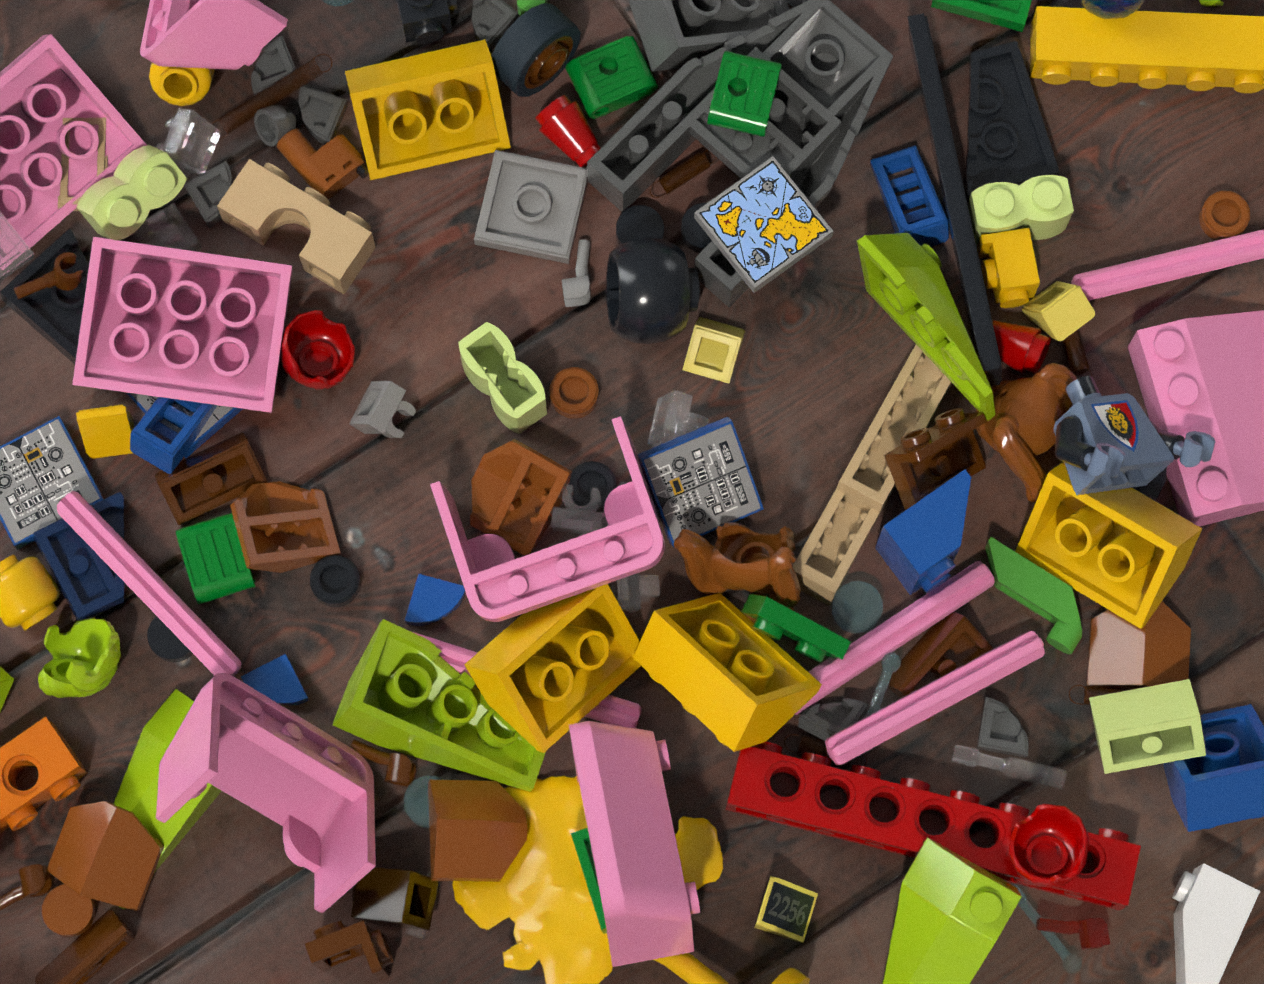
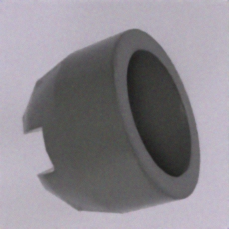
[254,105,296,146]

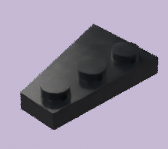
[965,41,1060,202]
[0,229,110,393]

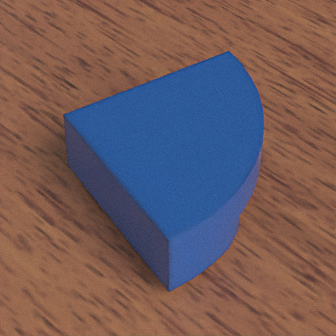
[404,574,466,626]
[241,654,310,706]

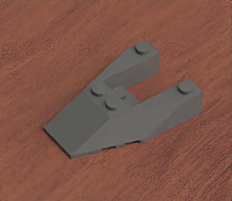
[587,0,893,308]

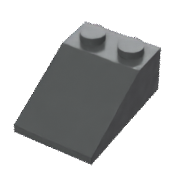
[628,0,790,72]

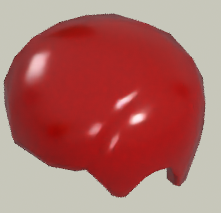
[280,310,356,390]
[1009,804,1089,887]

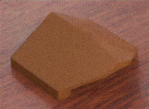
[470,439,572,556]
[230,481,341,573]
[1086,601,1191,690]
[428,779,527,882]
[47,801,164,911]

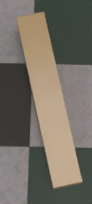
[793,345,951,606]

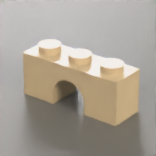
[217,159,376,294]

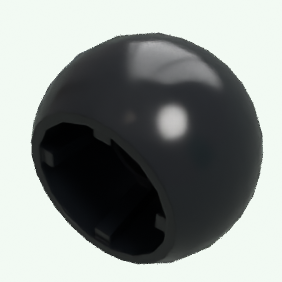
[606,237,700,344]

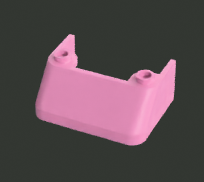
[140,0,288,70]
[430,416,665,622]
[156,673,376,914]
[569,721,700,967]

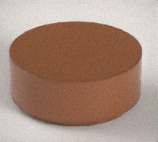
[1199,191,1250,241]
[550,367,599,419]
[42,884,96,937]

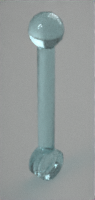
[865,652,901,718]
[1013,884,1082,974]

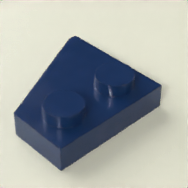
[33,492,124,621]

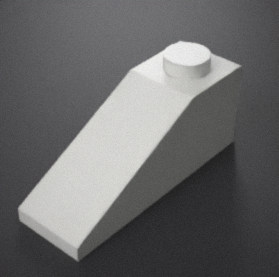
[1172,863,1260,984]

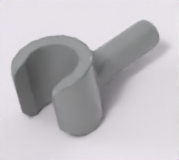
[561,240,591,307]

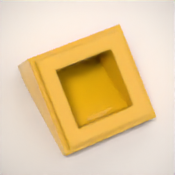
[76,405,134,459]

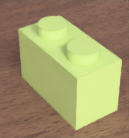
[1089,679,1206,774]

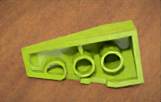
[857,233,995,421]
[332,619,546,792]
[113,689,222,910]
[882,837,1022,984]

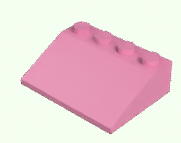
[0,34,147,272]
[72,237,293,413]
[1128,310,1264,527]

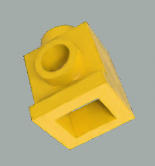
[976,228,1040,308]

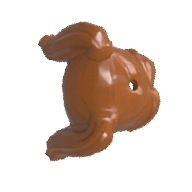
[975,363,1077,502]
[674,522,801,609]

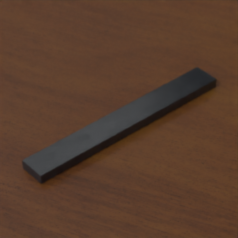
[907,13,1002,387]

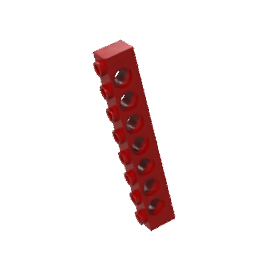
[725,742,1141,911]

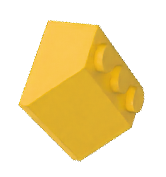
[345,39,511,180]
[1015,462,1202,629]
[464,584,641,753]
[632,593,822,752]

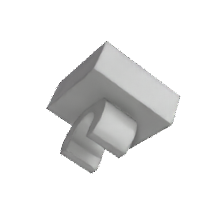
[349,381,416,438]

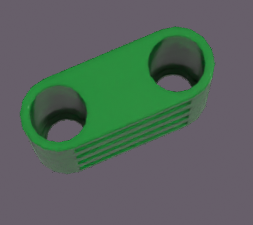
[565,36,658,119]
[707,51,782,137]
[175,513,256,605]

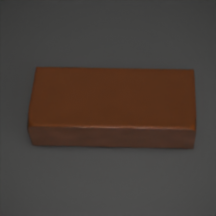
[155,433,268,525]
[883,612,994,722]
[35,910,135,984]

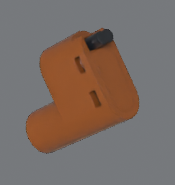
[277,129,369,199]

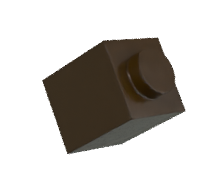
[351,867,438,931]

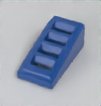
[870,145,949,247]
[130,397,218,474]

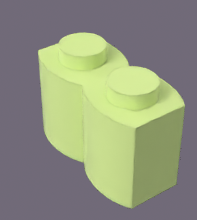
[76,145,187,240]
[967,175,1074,245]
[458,322,547,434]

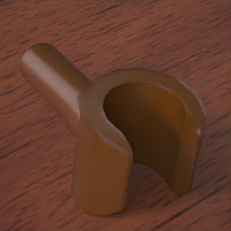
[13,252,83,299]
[350,739,416,787]
[0,864,52,911]

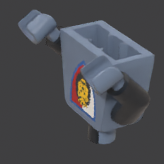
[1054,376,1215,495]

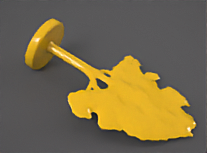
[452,775,810,984]

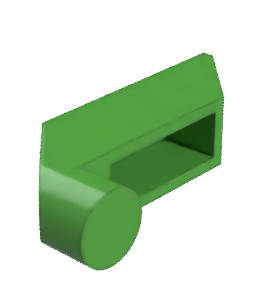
[985,537,1082,655]

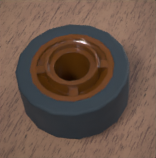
[491,3,581,97]

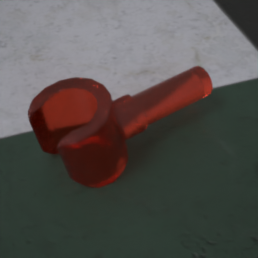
[1036,917,1110,950]

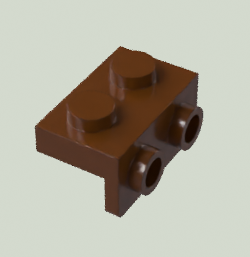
[884,408,987,510]
[305,920,394,981]

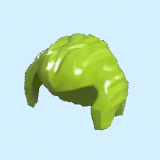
[38,617,121,698]

